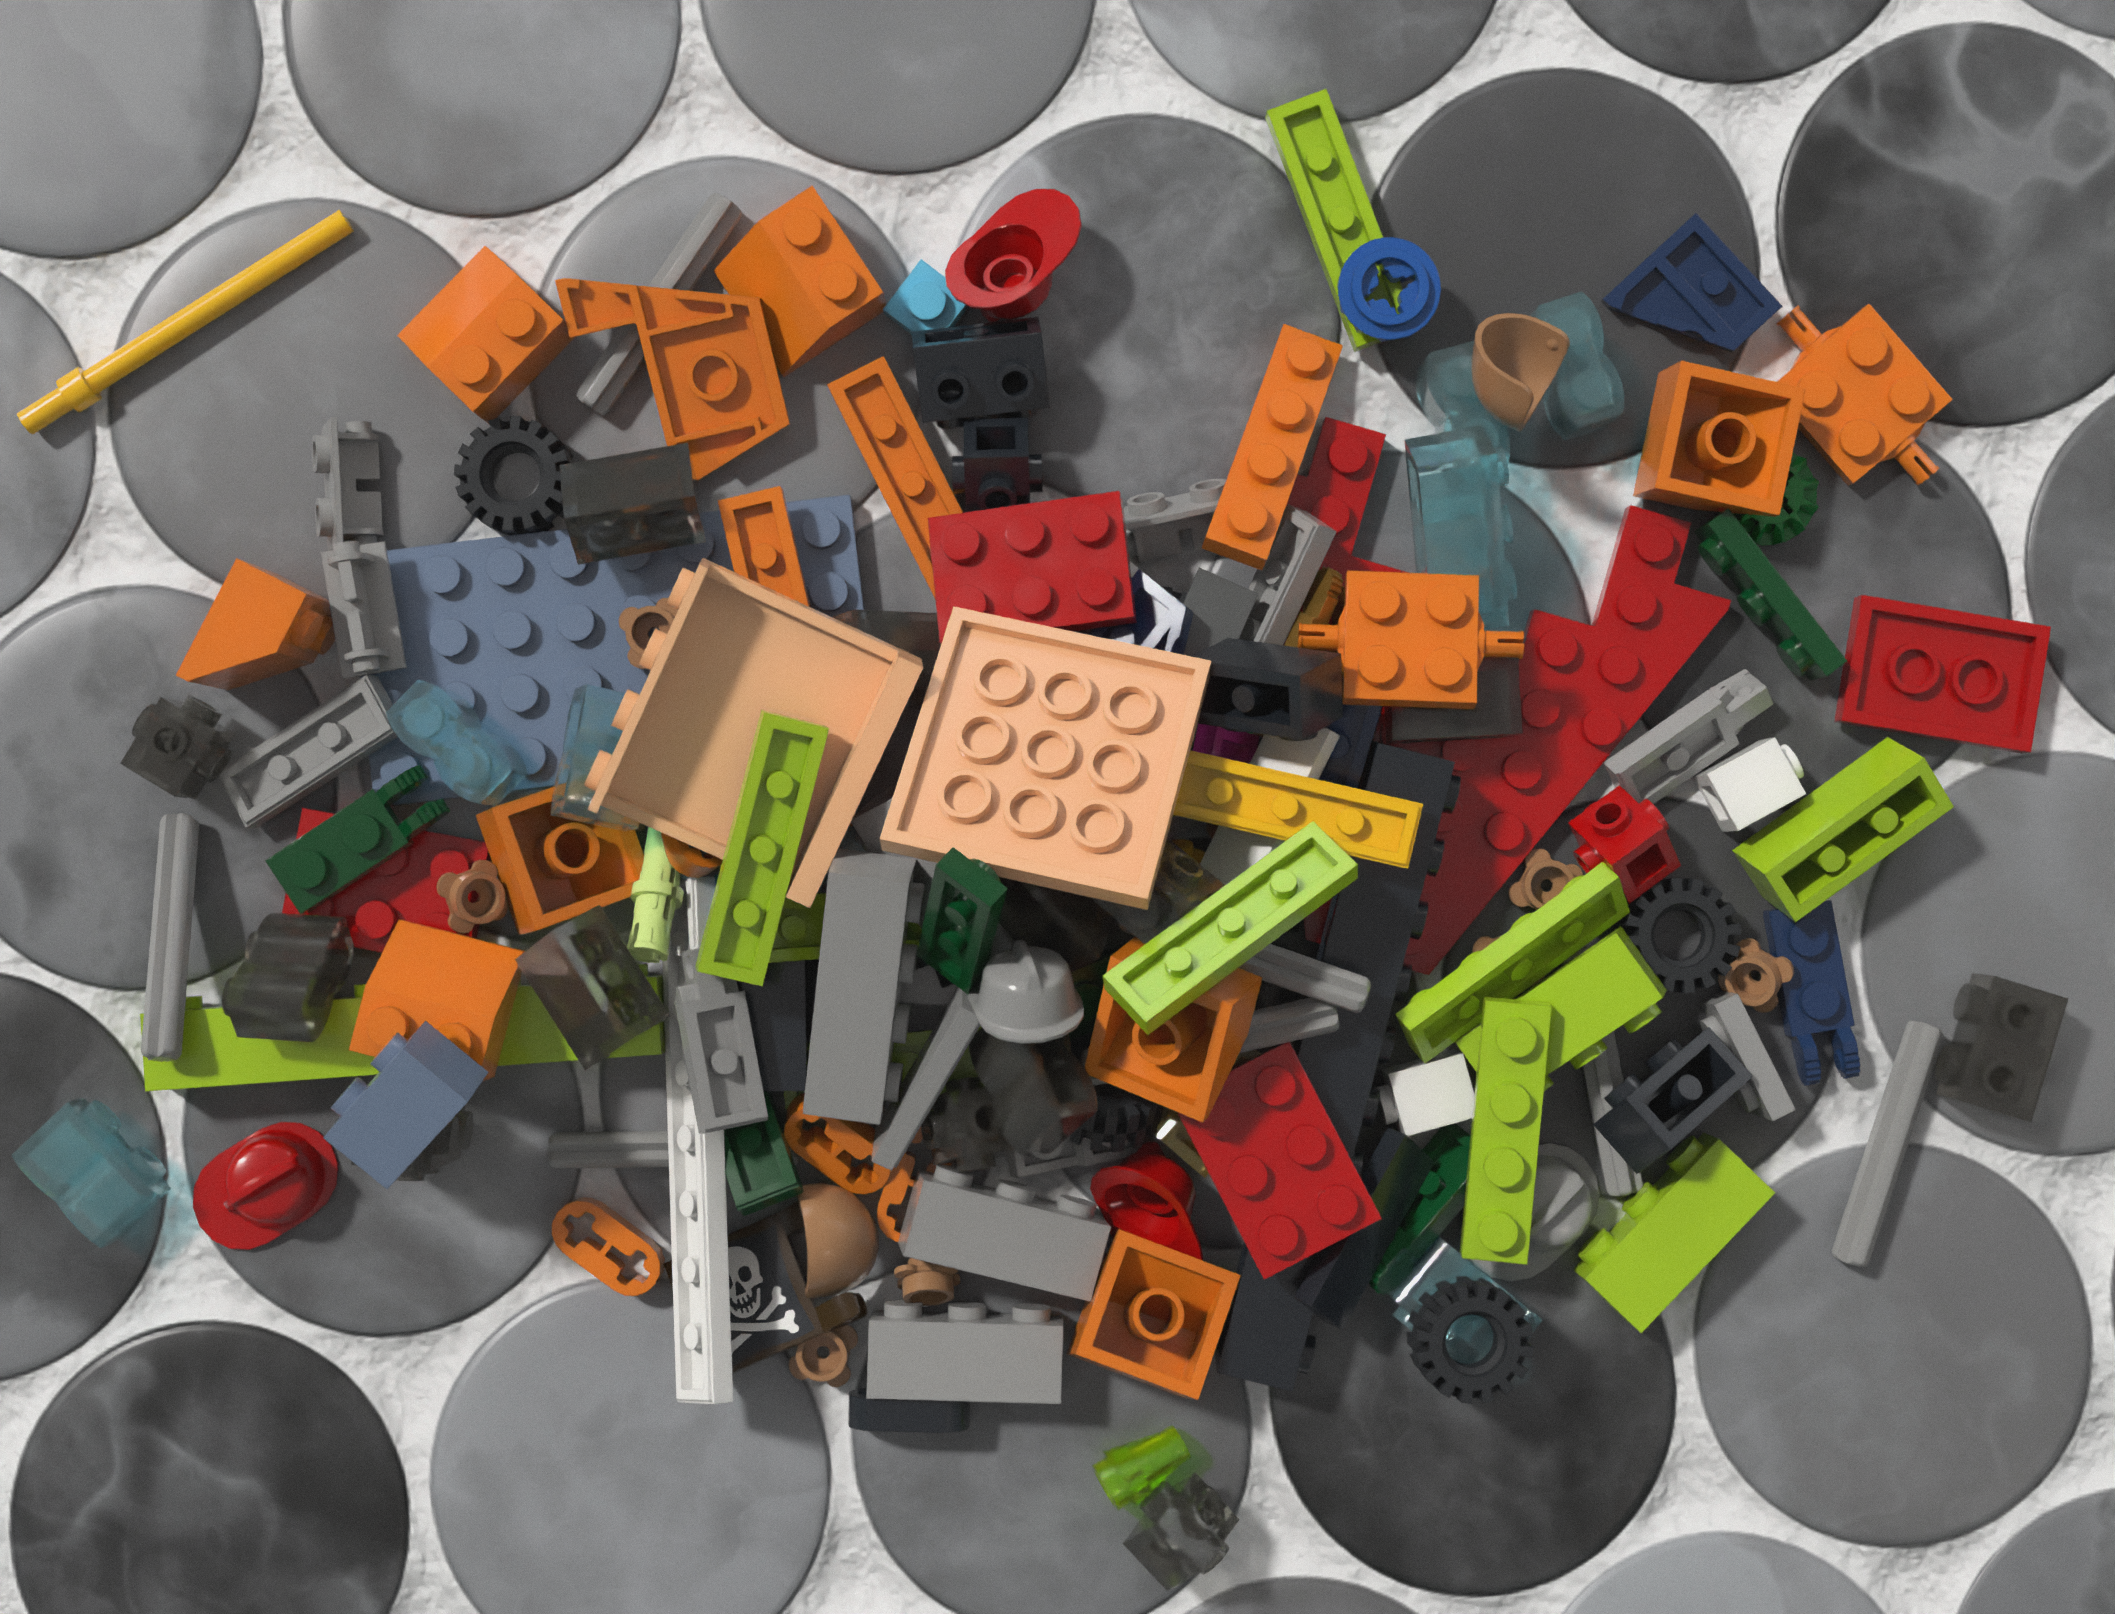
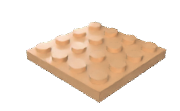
[880,606,1211,910]

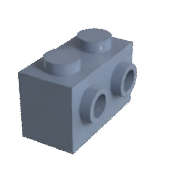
[323,1021,488,1189]

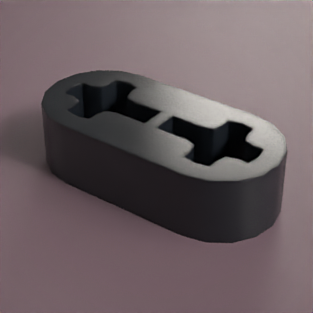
[848,1388,970,1433]

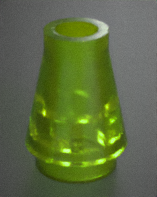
[1092,1424,1191,1511]

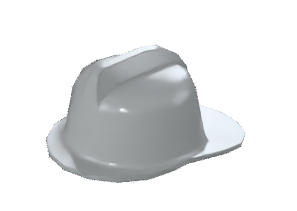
[968,939,1084,1043]
[1461,1143,1600,1282]

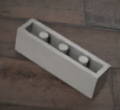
[803,848,925,1125]

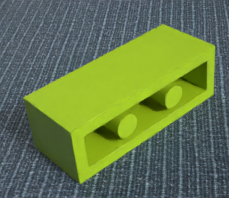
[1732,737,1954,922]
[1455,927,1667,1091]
[1572,1133,1775,1333]

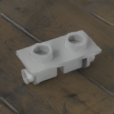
[312,417,384,551]
[1124,479,1226,563]
[321,541,407,679]

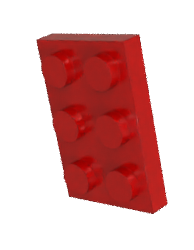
[927,491,1137,644]
[1834,595,2051,754]
[278,808,492,953]
[1177,1042,1382,1280]

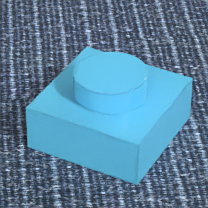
[883,259,969,335]

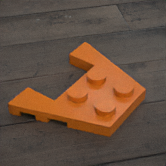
[555,278,790,523]

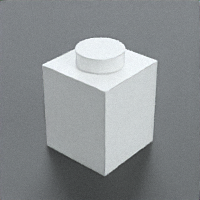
[1693,737,1806,832]
[1375,1049,1475,1136]

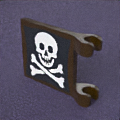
[664,1201,868,1374]

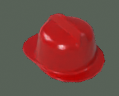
[945,189,1082,322]
[193,1122,338,1250]
[1090,1142,1203,1261]

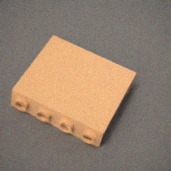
[584,558,923,908]

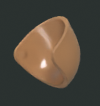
[1471,313,1570,432]
[794,1183,879,1298]

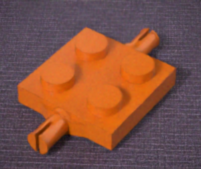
[1776,304,1953,486]
[1297,571,1524,709]

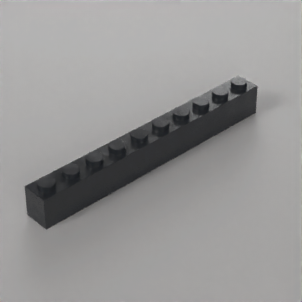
[1215,741,1461,1392]

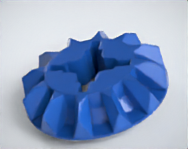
[1337,237,1441,342]

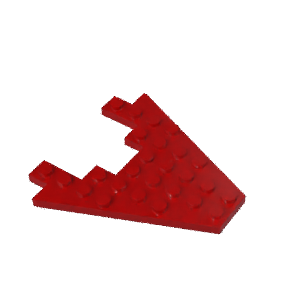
[1283,417,1731,975]

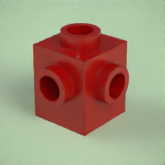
[1568,785,1681,903]

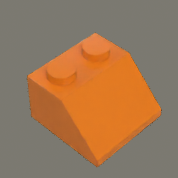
[713,185,887,377]
[397,246,575,424]
[1633,361,1806,517]
[176,558,335,690]
[476,775,644,935]
[349,920,527,1081]
[1083,930,1263,1122]
[1066,1229,1241,1400]

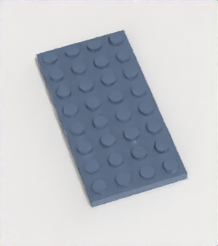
[360,494,868,807]

